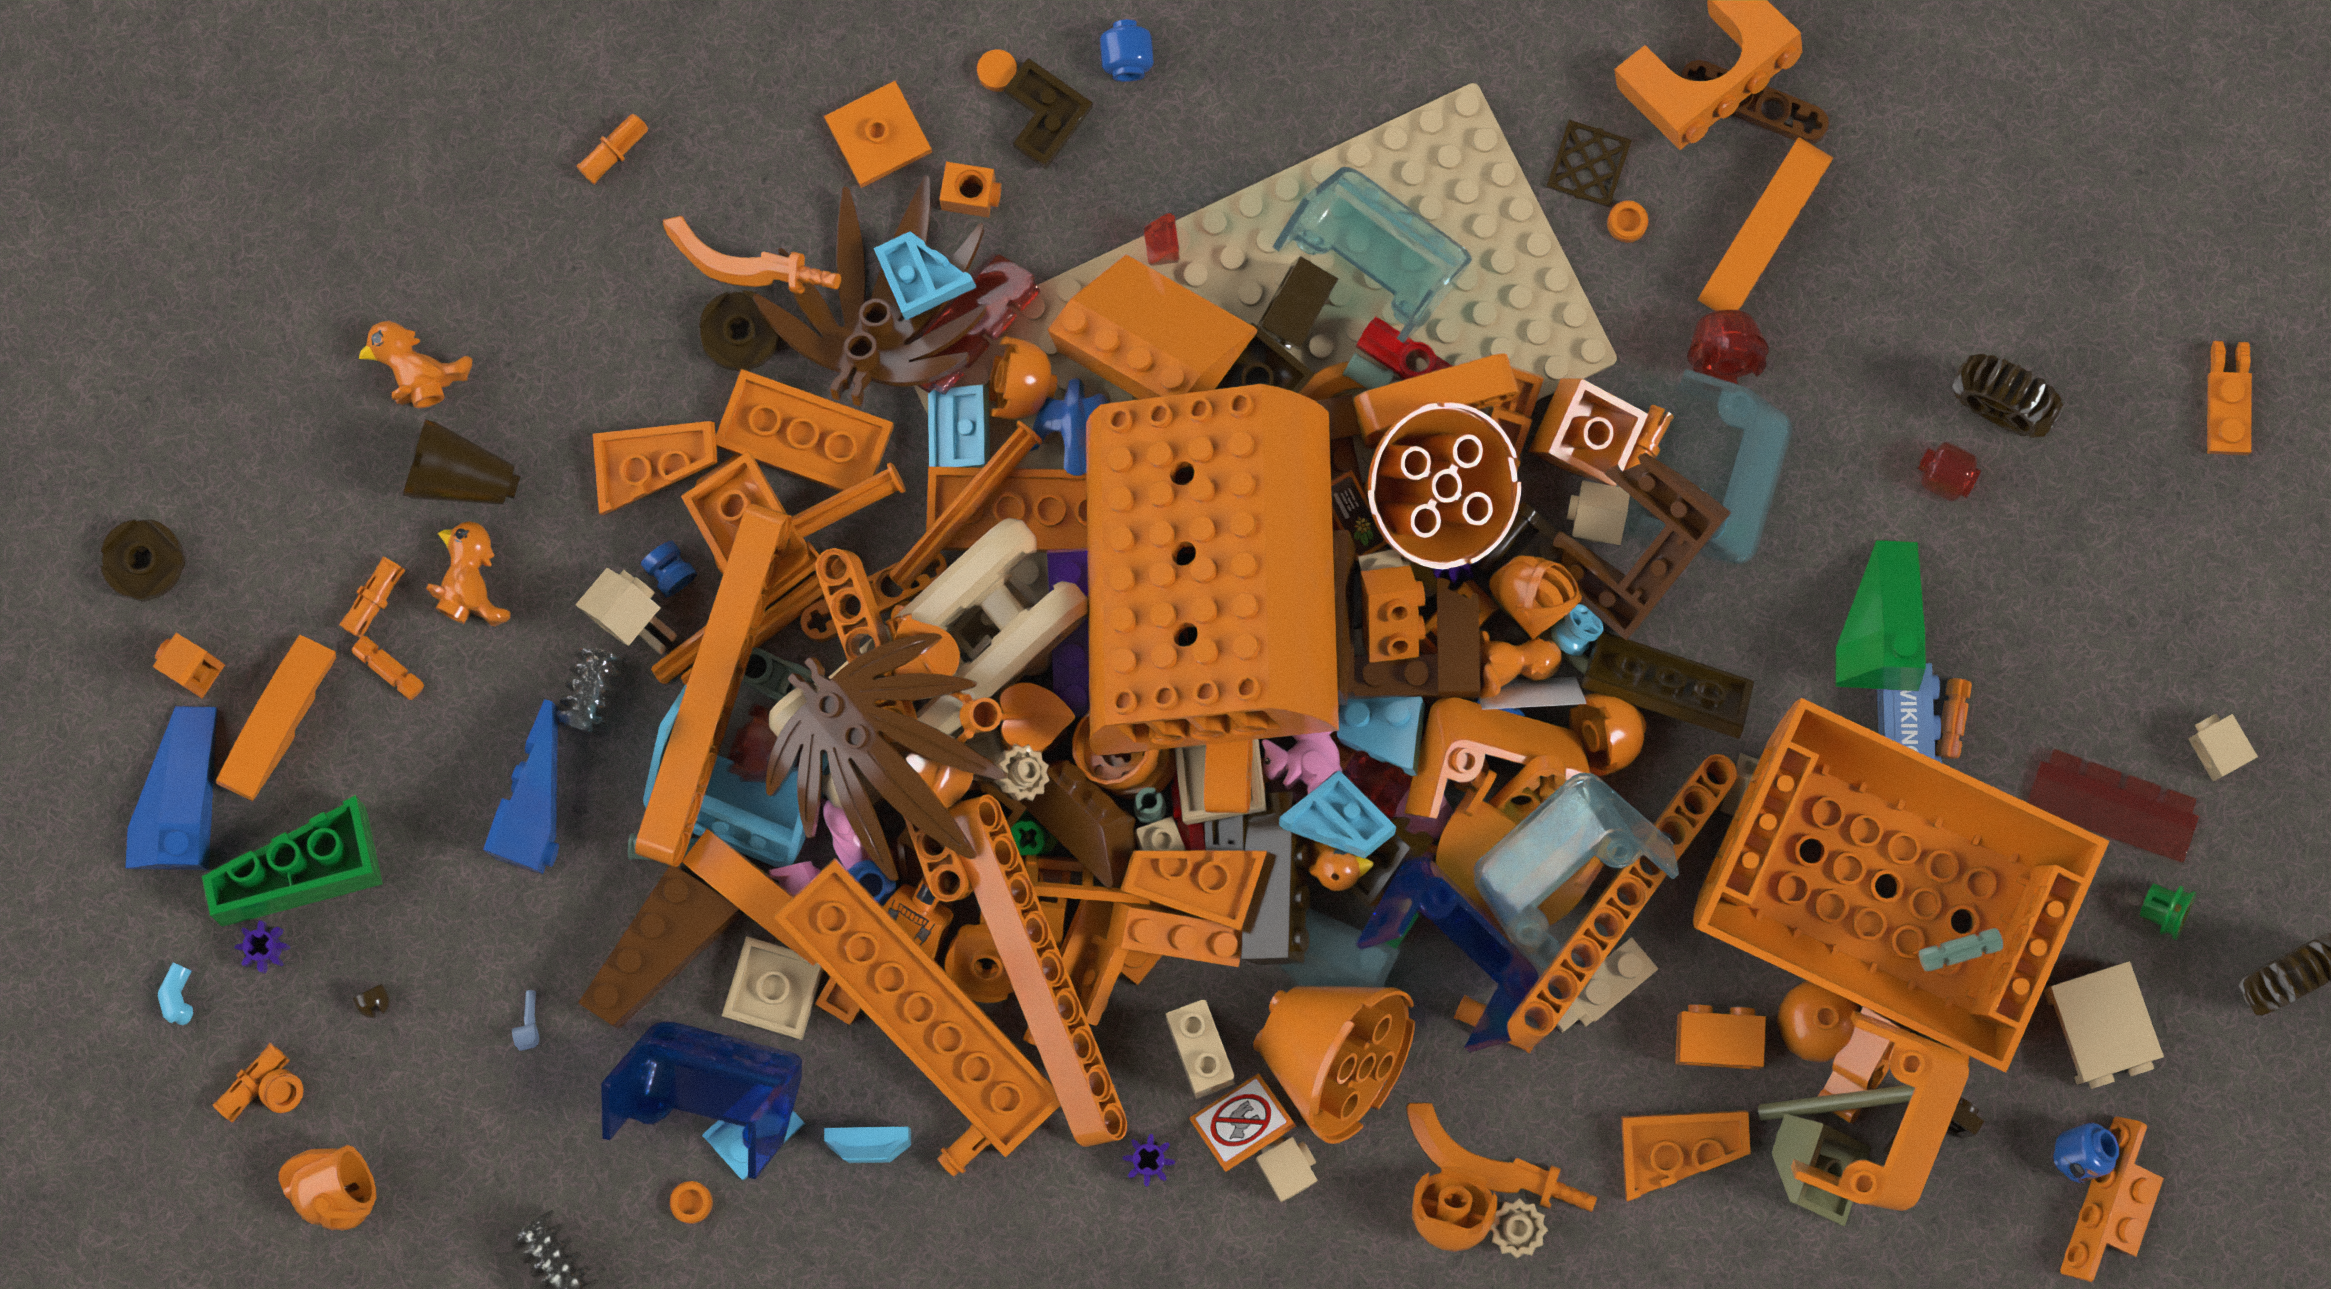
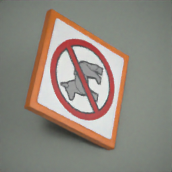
[1189,1073,1296,1172]

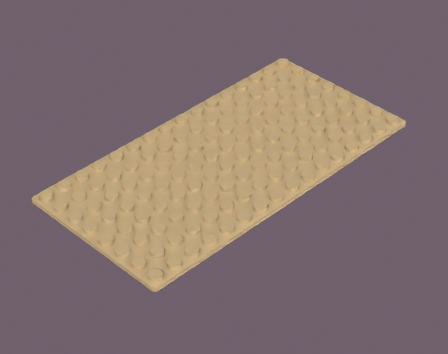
[914,83,1617,600]

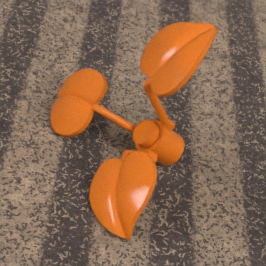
[893,618,1075,808]

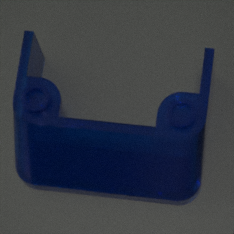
[1355,857,1539,1053]
[601,1022,802,1179]

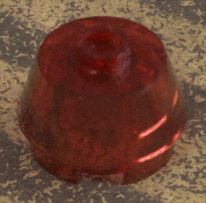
[1687,310,1769,386]
[726,703,778,783]

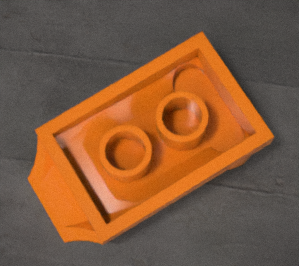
[681,451,808,583]

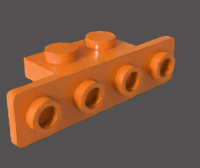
[1023,899,1129,1046]
[2060,1116,2164,1282]

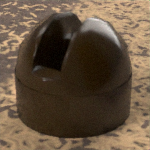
[352,983,389,1018]

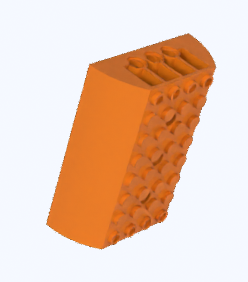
[1086,384,1339,756]
[1693,698,2109,1073]

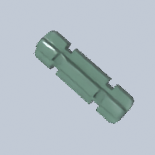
[1919,928,2003,971]

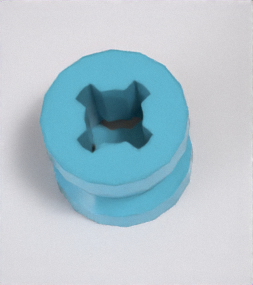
[1551,604,1603,656]

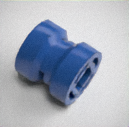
[641,540,698,598]

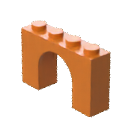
[1614,0,1803,150]

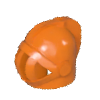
[1489,555,1582,640]
[279,1145,377,1231]

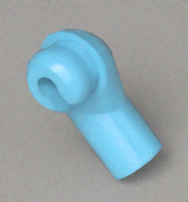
[158,962,193,1025]

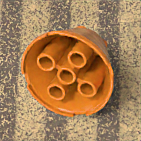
[1364,403,1521,569]
[1253,986,1415,1144]

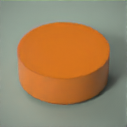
[977,49,1017,92]
[1607,201,1648,243]
[258,1069,303,1113]
[670,1181,713,1224]

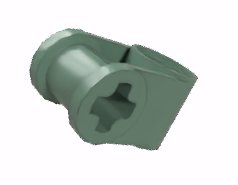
[742,648,814,703]

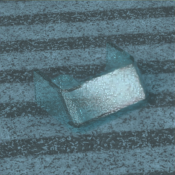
[1272,167,1472,343]
[1633,369,1792,565]
[1473,773,1679,970]

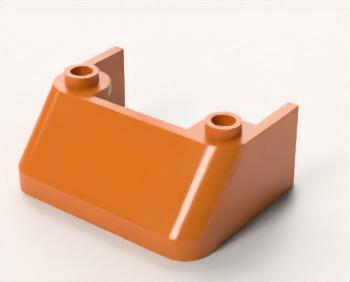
[1404,697,1594,854]
[1791,1010,1969,1211]

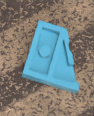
[874,231,976,320]
[1337,696,1425,776]
[1279,771,1396,859]

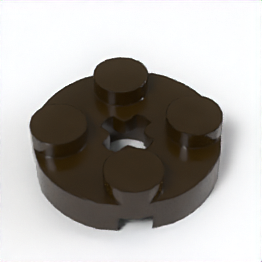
[699,290,780,372]
[100,519,186,602]

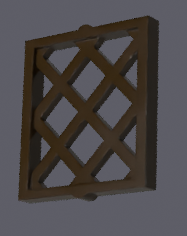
[1546,120,1632,208]

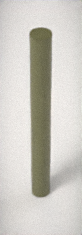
[1758,1085,1915,1121]

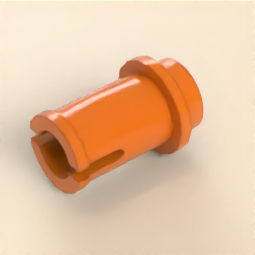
[937,1124,991,1177]

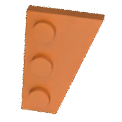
[593,421,718,515]
[1120,850,1267,931]
[1621,1110,1751,1202]

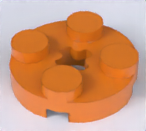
[945,924,1014,1003]

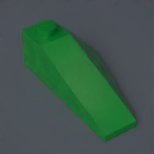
[1835,540,1926,691]

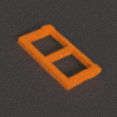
[1024,854,1150,904]

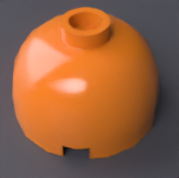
[988,336,1057,420]
[1569,692,1646,776]
[1777,981,1860,1063]
[1412,1166,1497,1252]

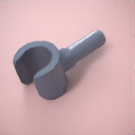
[512,990,539,1051]

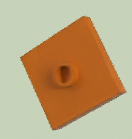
[824,81,932,188]

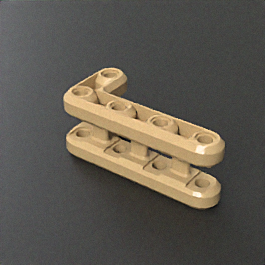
[769,518,1089,809]

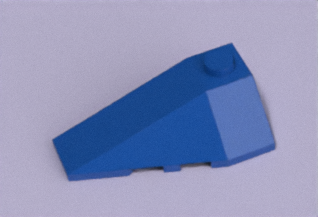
[483,699,559,874]
[125,706,217,870]

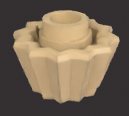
[993,744,1050,801]
[1491,1198,1548,1259]

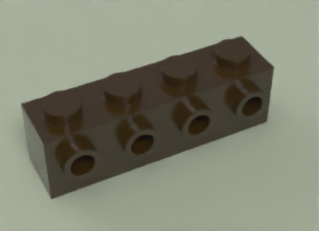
[1242,792,1312,965]

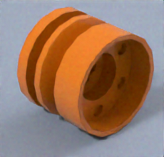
[1072,710,1177,801]

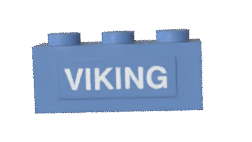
[1877,663,1942,763]

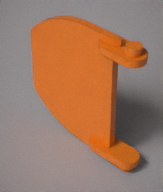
[1436,769,1617,937]

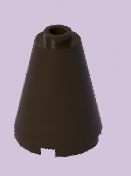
[403,419,520,505]

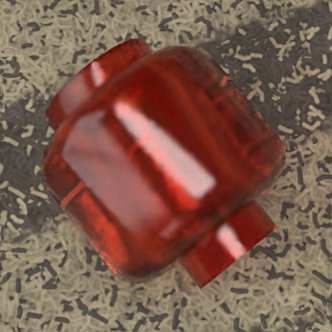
[1917,441,1981,502]

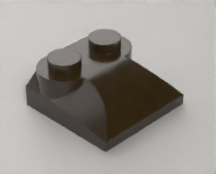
[1215,322,1315,393]

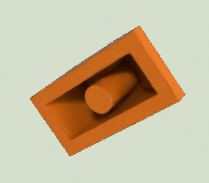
[153,633,225,698]

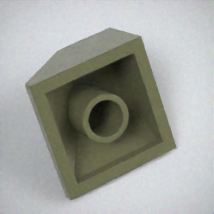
[1771,1114,1871,1226]

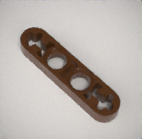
[1680,60,1829,144]

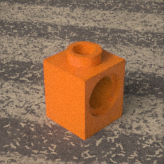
[939,162,1002,218]

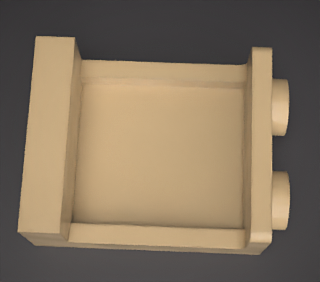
[2044,961,2164,1089]
[1166,1000,1235,1099]

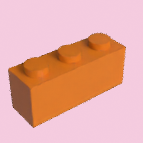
[1107,902,1243,967]

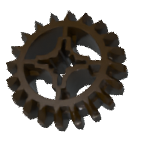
[1952,354,2063,438]
[2238,933,2331,1016]

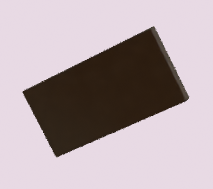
[1581,631,1754,739]

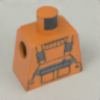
[883,877,953,964]

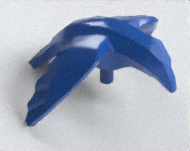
[1030,378,1110,476]

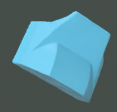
[824,1127,911,1163]

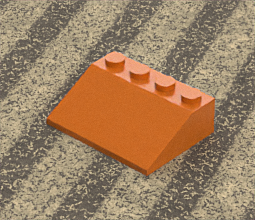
[1048,254,1257,399]

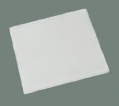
[1479,677,1587,710]

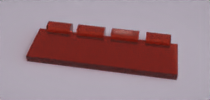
[917,254,1041,395]
[2027,748,2199,863]

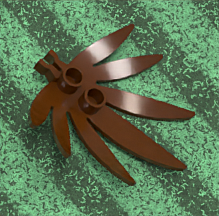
[753,175,987,407]
[766,633,1007,880]

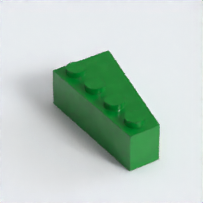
[202,795,383,927]

